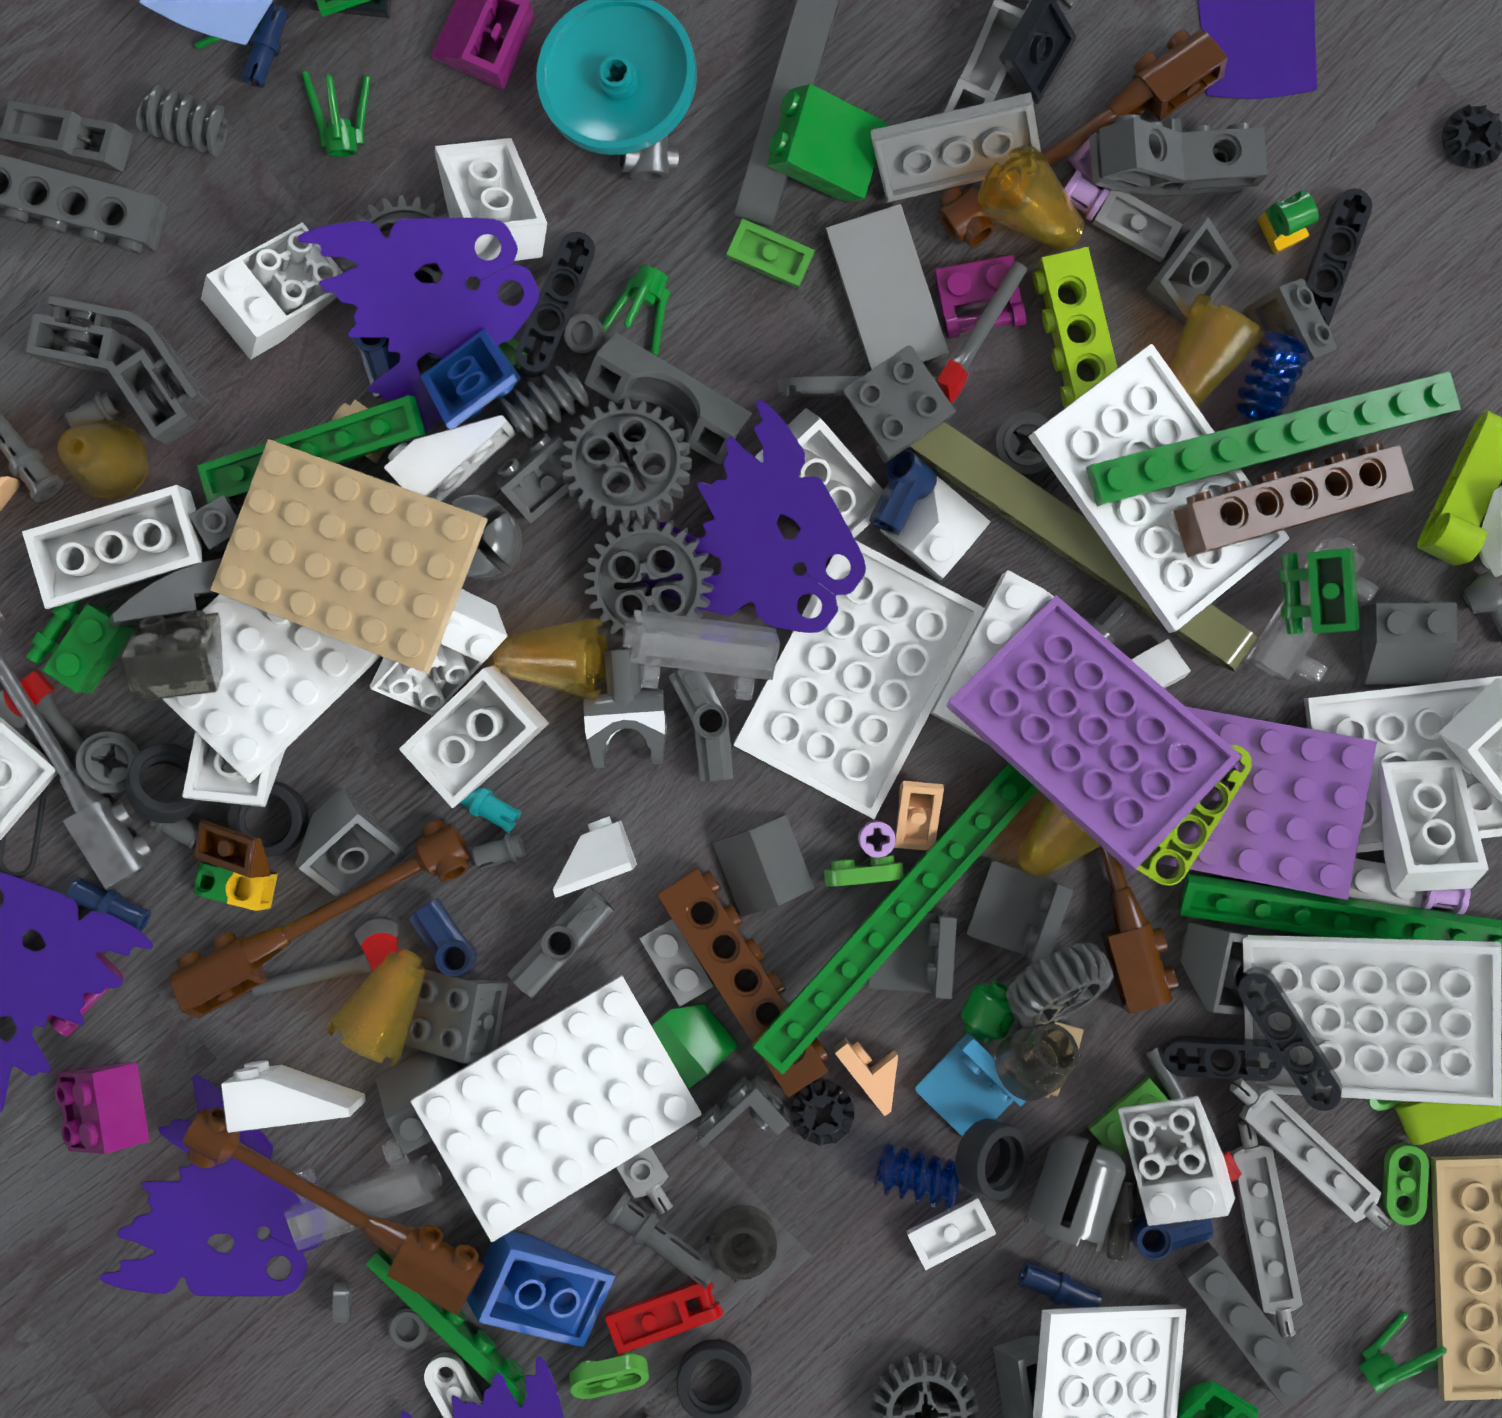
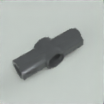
[507,886,615,998]

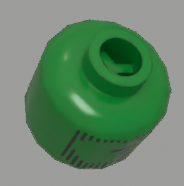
[960,981,1016,1043]

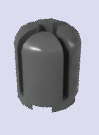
[452,494,523,582]
[1024,1135,1126,1251]

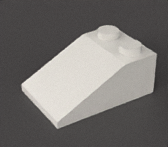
[435,138,547,261]
[755,408,884,538]
[384,415,517,502]
[399,665,549,808]
[1438,677,1502,804]
[182,731,286,807]
[1379,759,1488,892]
[221,1060,366,1133]

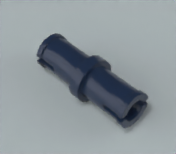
[240,3,290,88]
[66,877,151,932]
[1018,1261,1102,1308]

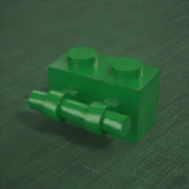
[1278,548,1360,634]
[26,598,136,694]

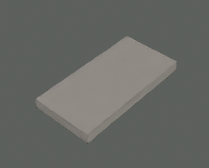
[871,92,1043,203]
[825,204,949,371]

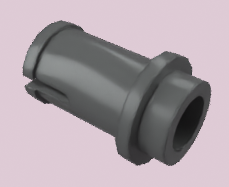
[65,390,121,433]
[150,819,199,850]
[472,832,526,871]

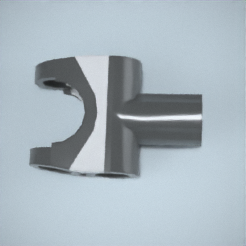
[583,649,667,770]

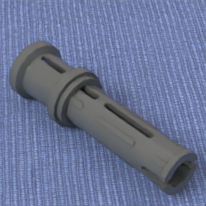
[0,412,64,503]
[605,1192,720,1289]

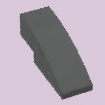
[0,100,134,172]
[107,558,222,628]

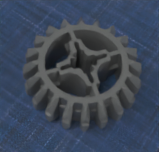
[1006,943,1114,1028]
[871,1352,979,1418]

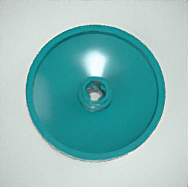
[536,0,697,155]

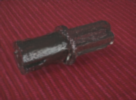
[1106,1179,1139,1261]

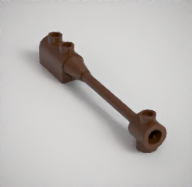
[938,29,1228,248]
[170,820,471,1019]
[1099,844,1179,1014]
[183,1107,485,1315]

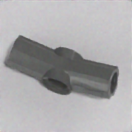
[668,660,734,782]

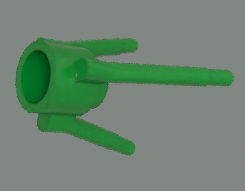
[301,71,371,157]
[602,265,671,357]
[1358,1312,1447,1394]

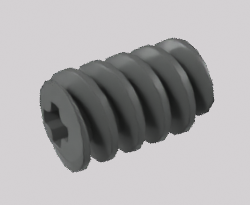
[136,84,228,157]
[499,361,589,439]

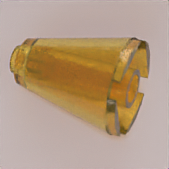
[978,145,1084,250]
[1170,293,1267,407]
[58,421,149,500]
[493,619,607,699]
[1017,798,1101,877]
[325,948,426,1066]

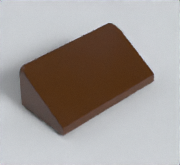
[194,819,270,878]

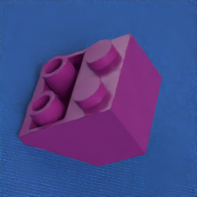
[431,0,535,90]
[55,1062,150,1154]

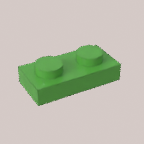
[726,218,815,290]
[1087,1076,1168,1156]

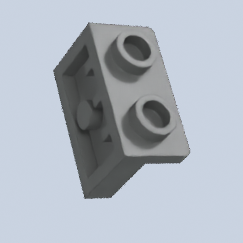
[1245,278,1337,378]
[494,430,571,524]

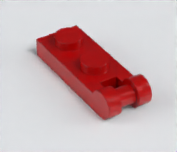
[605,1280,724,1355]

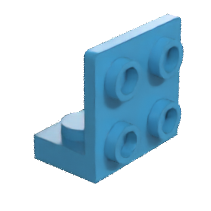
[915,1033,1031,1137]

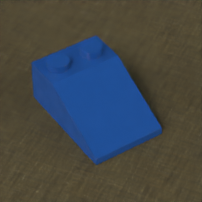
[420,328,521,430]
[467,1231,616,1347]

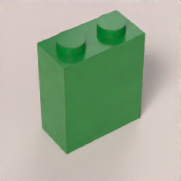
[767,84,887,202]

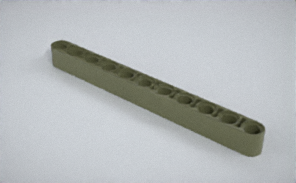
[906,422,1257,672]

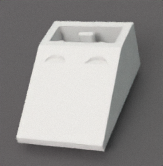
[201,222,343,360]
[370,589,507,716]
[1118,1096,1235,1226]

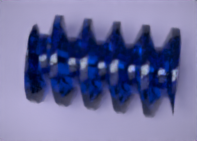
[1235,331,1310,421]
[874,1143,960,1212]

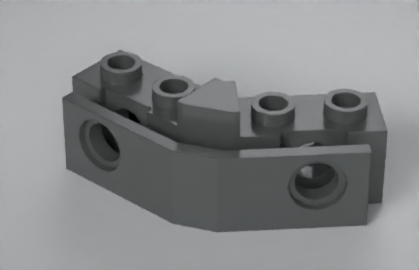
[1089,114,1268,198]
[25,295,211,445]

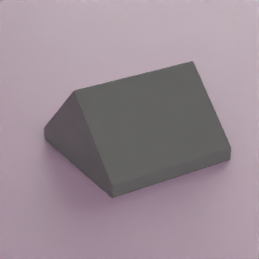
[1143,215,1240,327]
[713,815,815,917]

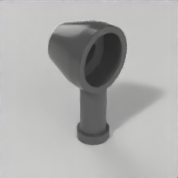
[1462,571,1502,643]

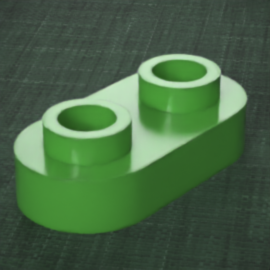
[823,855,904,887]
[1382,1142,1429,1225]
[569,1351,649,1399]

